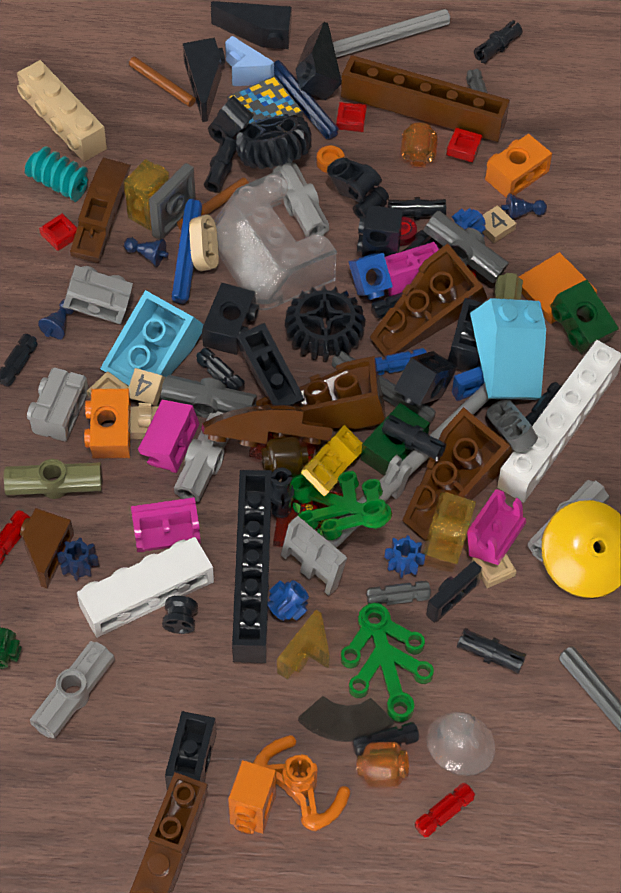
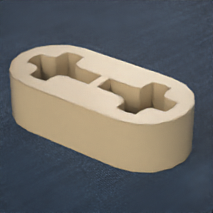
[189,215,219,271]

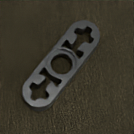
[486,399,538,452]

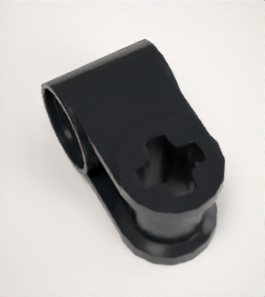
[208,95,254,143]
[327,157,382,203]

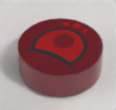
[400,217,417,246]

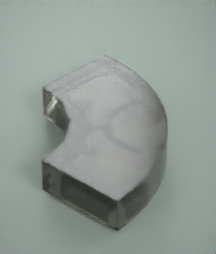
[298,696,394,742]

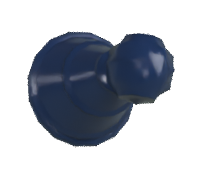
[501,193,547,219]
[123,237,169,267]
[38,299,75,340]

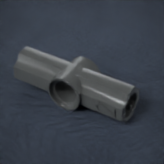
[423,211,509,283]
[161,375,257,418]

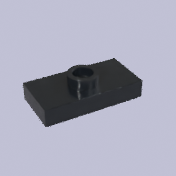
[426,561,482,623]

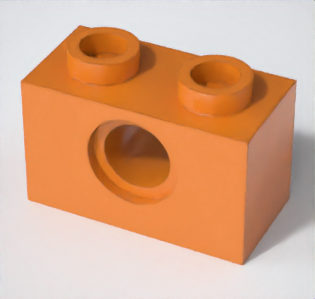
[485,133,552,198]
[84,388,131,459]
[228,760,276,834]

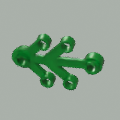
[291,471,392,540]
[341,603,434,722]

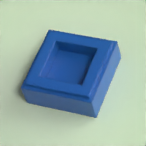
[452,366,485,401]

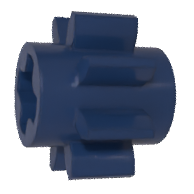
[57,537,99,581]

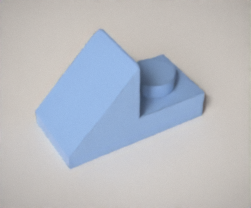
[225,36,274,86]

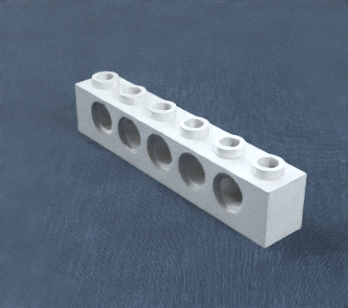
[497,340,621,503]

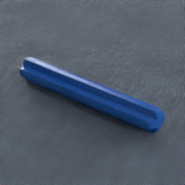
[172,199,202,304]

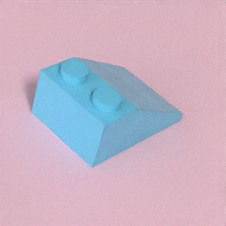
[100,290,204,386]
[470,298,546,400]

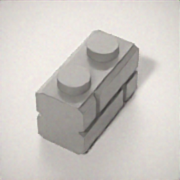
[63,265,133,324]
[27,368,88,442]

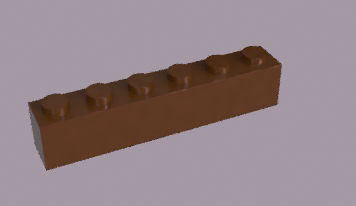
[341,55,510,142]

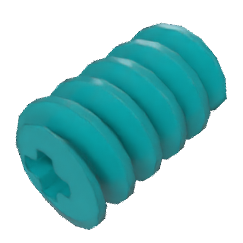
[24,146,88,202]

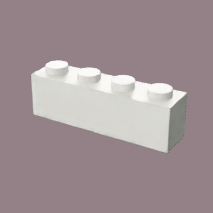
[77,537,214,638]

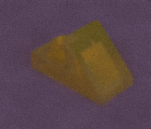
[277,610,330,680]

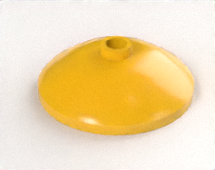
[541,500,621,598]

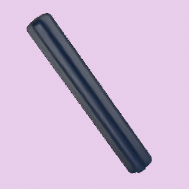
[274,60,338,140]

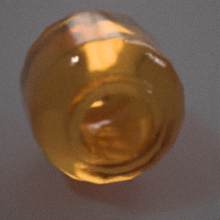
[400,123,438,167]
[357,742,409,788]

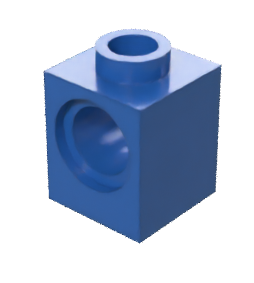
[348,253,393,299]

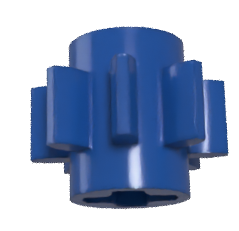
[452,208,486,237]
[384,535,425,578]
[268,580,309,621]

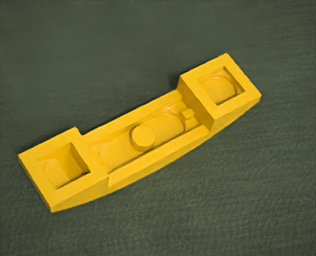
[300,425,362,496]

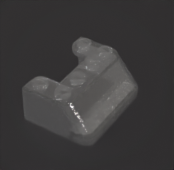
[214,170,337,310]

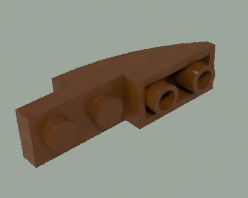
[70,158,131,263]
[201,405,333,447]
[129,772,208,893]

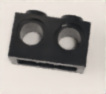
[357,205,403,257]

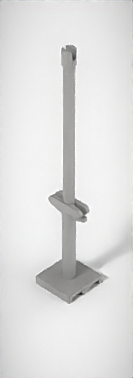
[281,344,546,596]

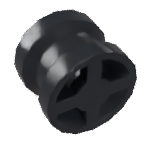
[162,596,198,634]

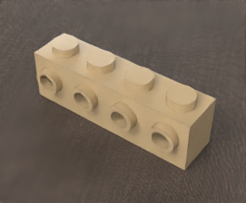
[17,60,107,162]

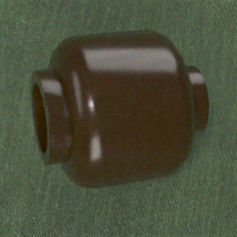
[261,436,309,478]

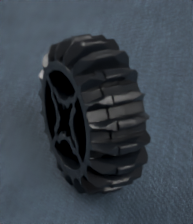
[236,114,312,169]
[284,285,366,361]

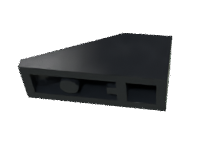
[211,1,292,49]
[295,21,342,100]
[183,37,225,122]
[237,323,305,406]

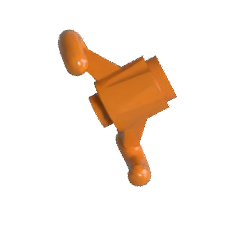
[253,735,350,831]

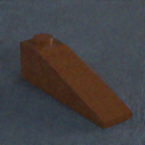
[370,243,488,357]
[256,356,386,429]
[402,407,513,541]

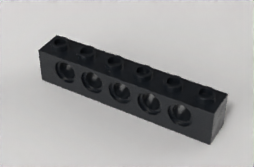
[232,470,272,663]

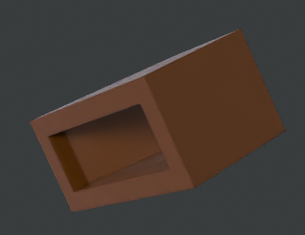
[20,508,74,589]

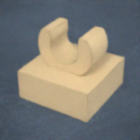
[130,403,158,439]

